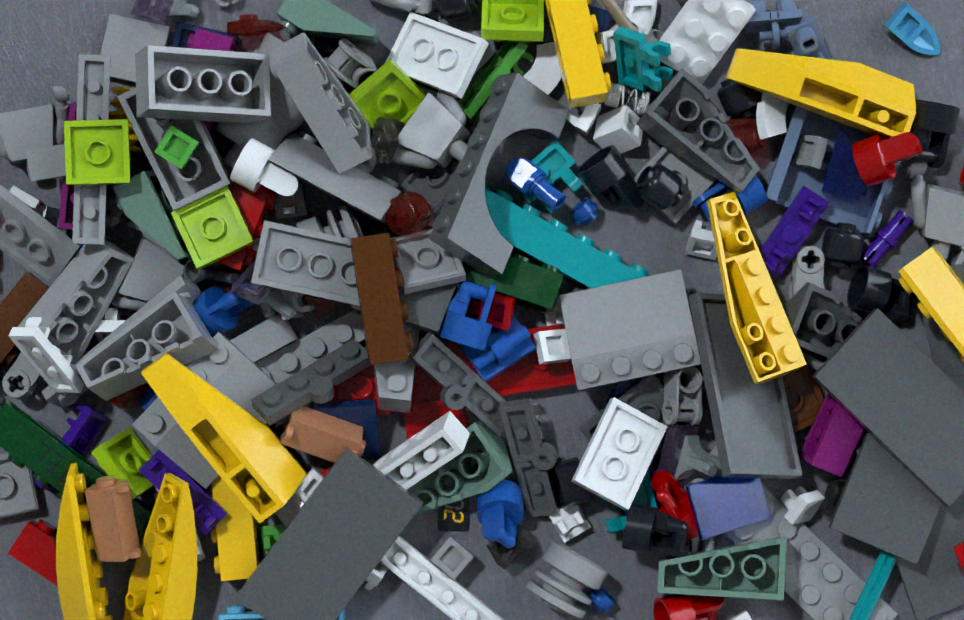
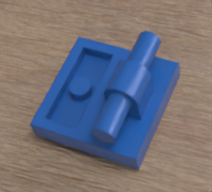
[456,314,536,383]

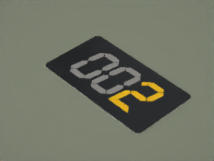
[438,497,469,531]

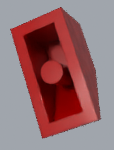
[8,519,58,586]

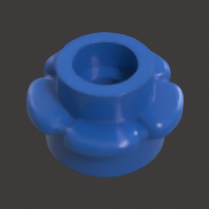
[570,197,598,225]
[589,586,616,614]

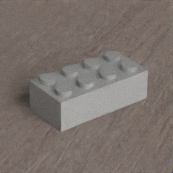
[135,45,271,124]
[117,88,233,211]

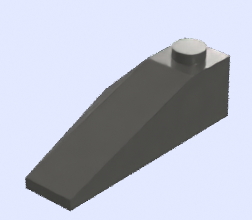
[636,68,760,193]
[783,282,862,359]

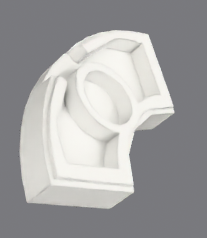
[597,0,657,64]
[523,42,562,95]
[756,93,790,140]

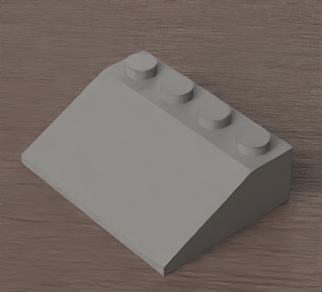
[268,131,402,225]
[559,269,701,390]
[132,332,277,489]

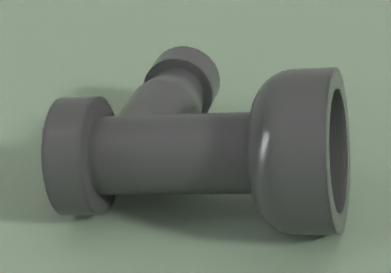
[183,258,240,286]

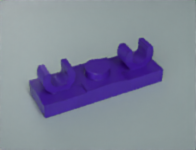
[759,185,830,280]
[32,404,110,494]
[139,450,228,536]

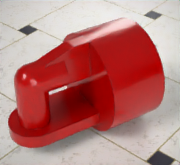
[852,132,922,187]
[651,470,711,541]
[653,594,724,620]

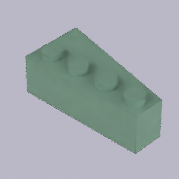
[657,536,787,600]

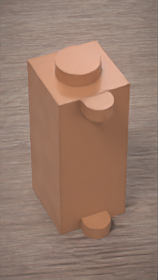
[280,406,366,463]
[85,476,141,562]

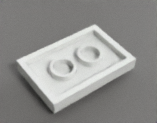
[659,0,756,84]
[385,12,489,99]
[571,397,667,510]

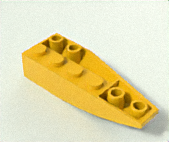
[726,48,916,139]
[707,192,807,384]
[898,246,964,362]
[141,353,307,524]
[56,463,113,620]
[123,473,197,620]

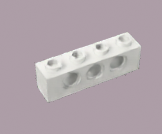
[371,411,470,490]

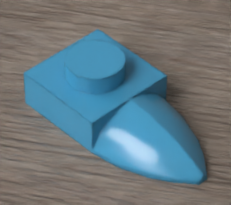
[884,2,941,55]

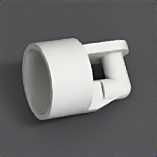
[230,138,299,196]

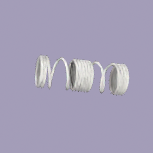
[604,82,651,115]

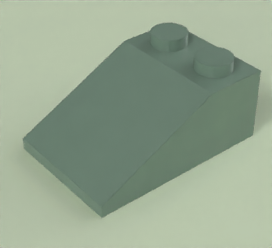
[277,0,379,45]
[113,171,191,259]

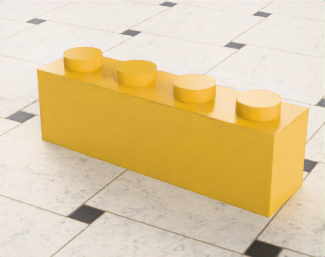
[544,0,612,109]
[210,476,260,581]

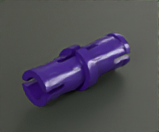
[861,210,914,268]

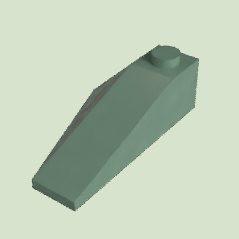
[407,421,513,515]

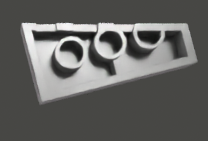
[269,32,372,174]
[18,240,134,364]
[75,290,219,401]
[374,324,421,413]

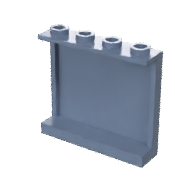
[765,105,901,235]

